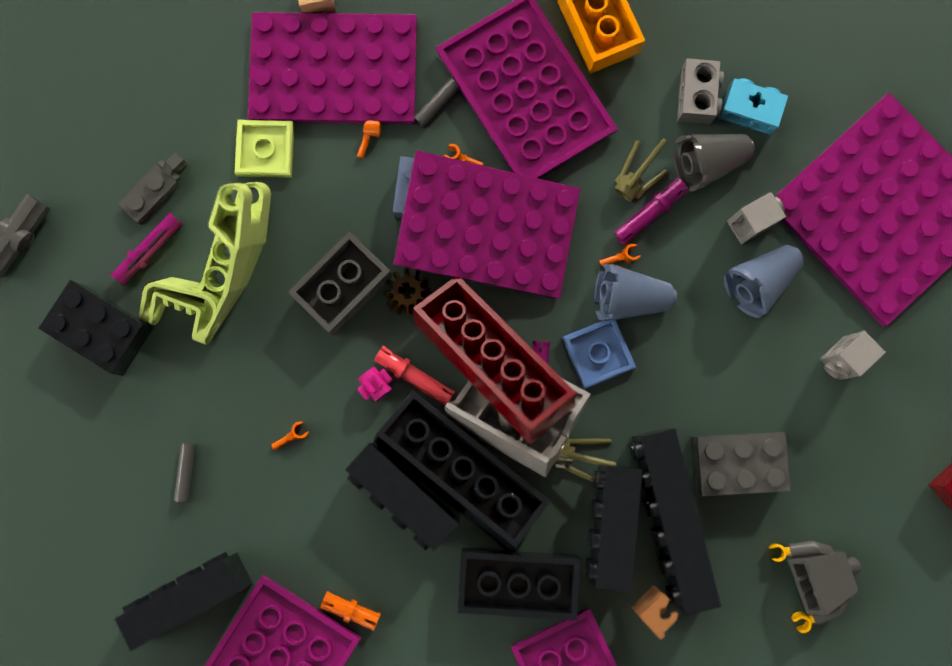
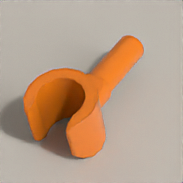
[357,120,381,159]
[444,144,484,165]
[599,244,640,267]
[271,421,309,450]

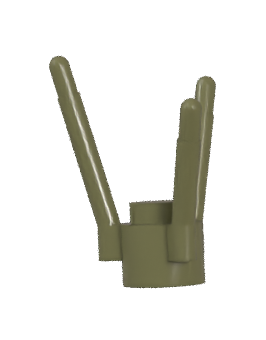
[614,139,668,202]
[555,438,617,483]

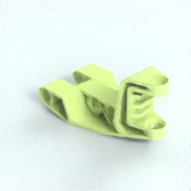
[139,182,271,345]

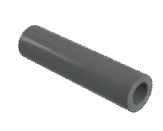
[414,78,460,128]
[174,443,196,502]

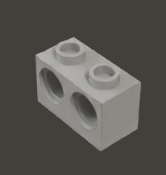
[677,58,724,124]
[727,192,786,245]
[820,331,886,380]

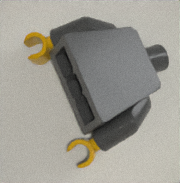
[768,541,861,633]

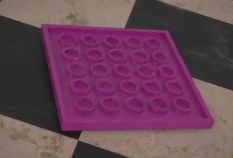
[775,93,952,327]

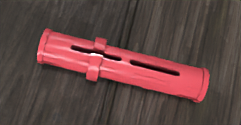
[374,345,455,406]

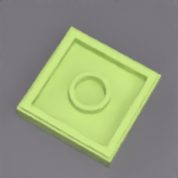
[235,120,294,178]

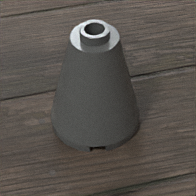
[673,134,755,191]

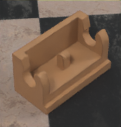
[631,585,678,640]

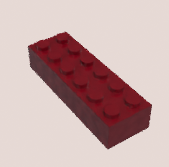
[413,277,576,444]

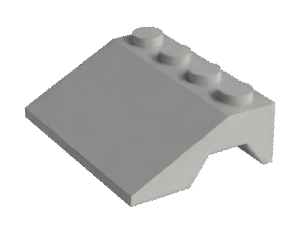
[445,379,591,477]

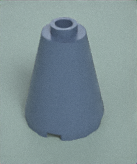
[723,245,804,318]
[594,264,677,321]

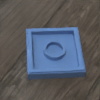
[561,320,636,390]

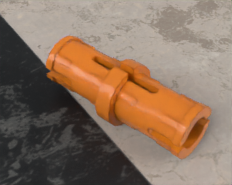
[320,591,381,631]

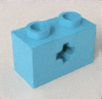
[718,78,788,135]

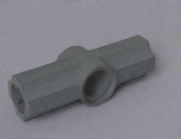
[0,194,50,278]

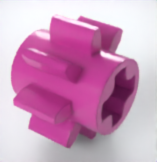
[357,367,393,402]

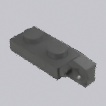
[117,153,188,224]

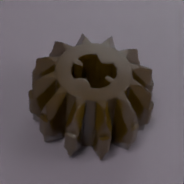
[383,268,432,317]

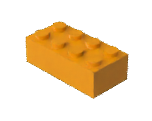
[557,0,645,74]

